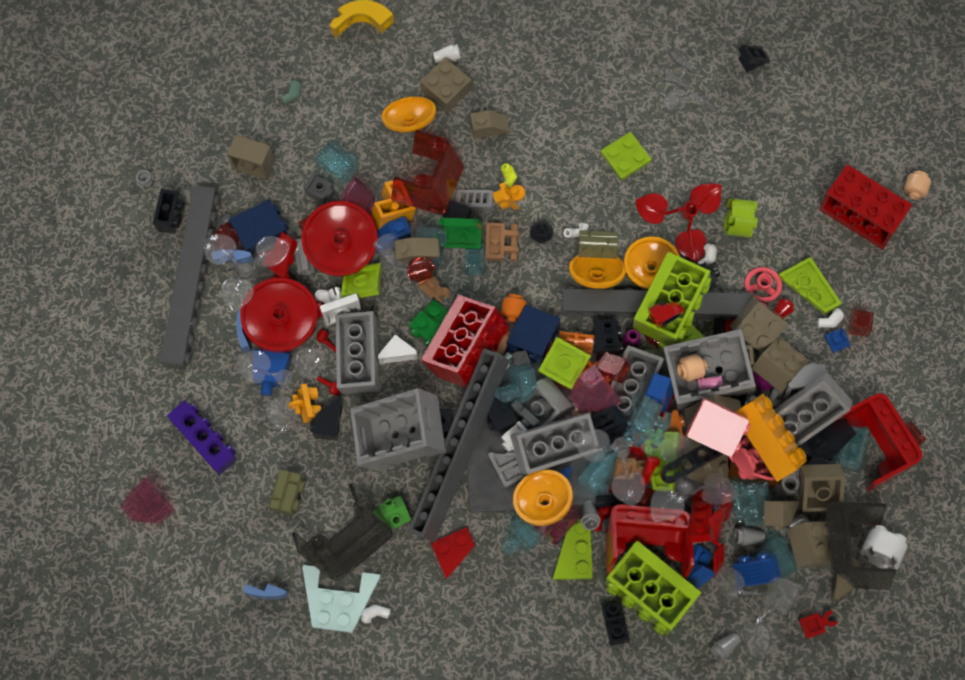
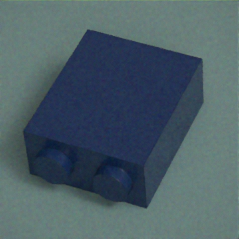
[229,199,289,254]
[506,305,560,365]

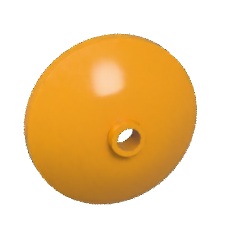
[382,96,436,133]
[624,237,680,290]
[569,255,626,289]
[513,470,573,526]

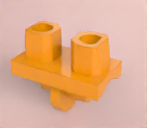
[492,182,526,210]
[288,384,321,423]

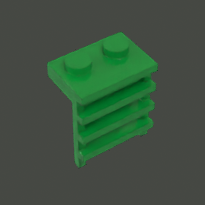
[438,218,483,250]

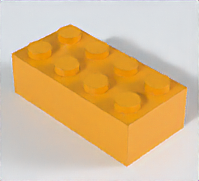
[735,394,807,482]

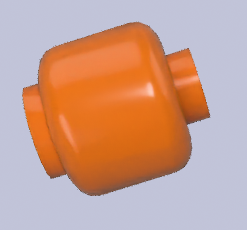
[500,294,527,322]

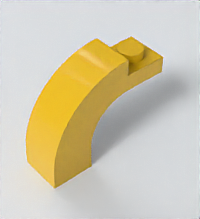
[329,0,394,37]

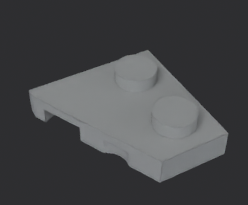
[488,452,528,488]

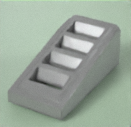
[455,190,494,212]

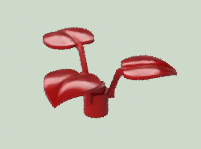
[635,183,722,262]
[689,488,733,578]

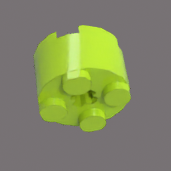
[724,198,758,238]

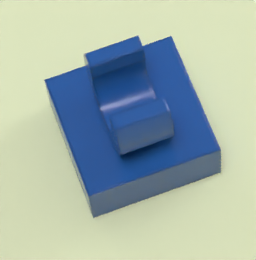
[824,328,851,353]

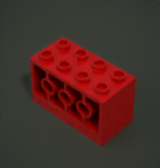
[819,164,913,250]
[421,295,509,388]

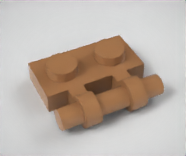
[485,223,520,262]

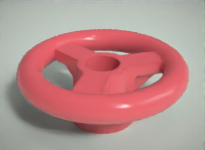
[744,267,782,303]

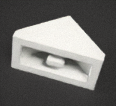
[378,335,418,364]

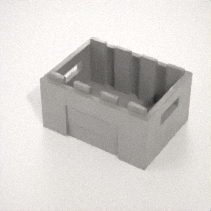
[664,329,756,410]
[350,388,446,471]

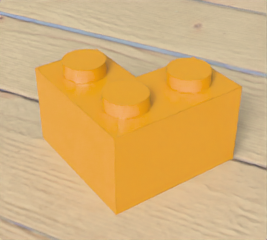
[371,178,416,230]

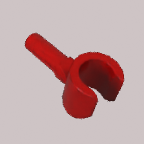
[317,329,336,353]
[317,376,340,396]

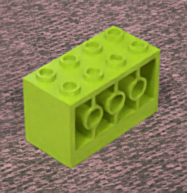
[633,252,712,346]
[604,541,702,636]

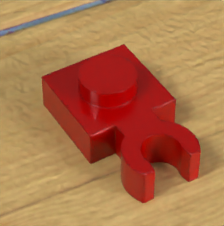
[798,611,838,640]

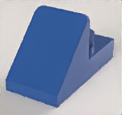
[686,545,715,589]

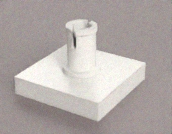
[320,287,362,326]

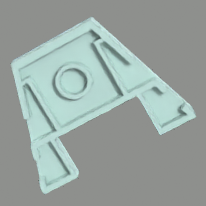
[303,565,380,633]

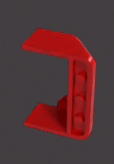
[831,393,922,492]
[605,504,694,580]

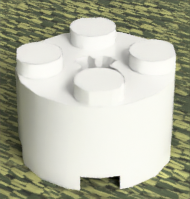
[860,525,907,570]

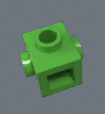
[378,496,411,530]

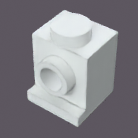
[501,421,527,453]

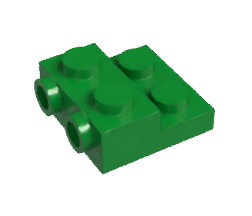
[409,300,448,348]

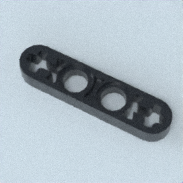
[660,444,723,484]

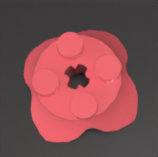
[729,435,775,480]

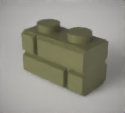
[578,230,618,259]
[268,470,306,516]

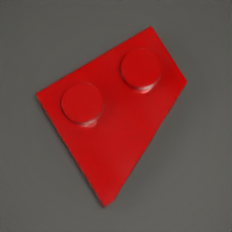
[263,232,297,279]
[430,527,475,579]

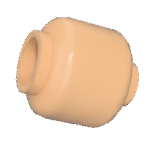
[904,171,931,200]
[676,354,707,382]

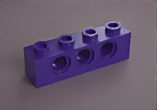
[167,400,237,476]

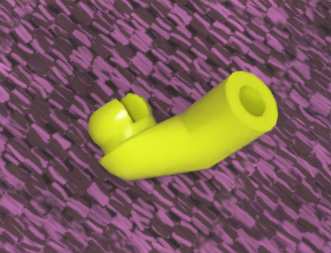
[501,163,517,188]

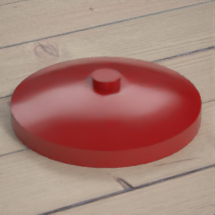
[301,201,378,277]
[240,278,318,353]

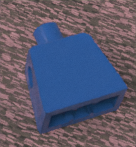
[253,350,292,397]

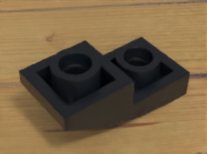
[601,599,630,646]

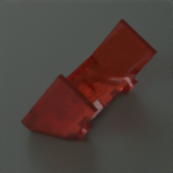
[391,130,464,214]

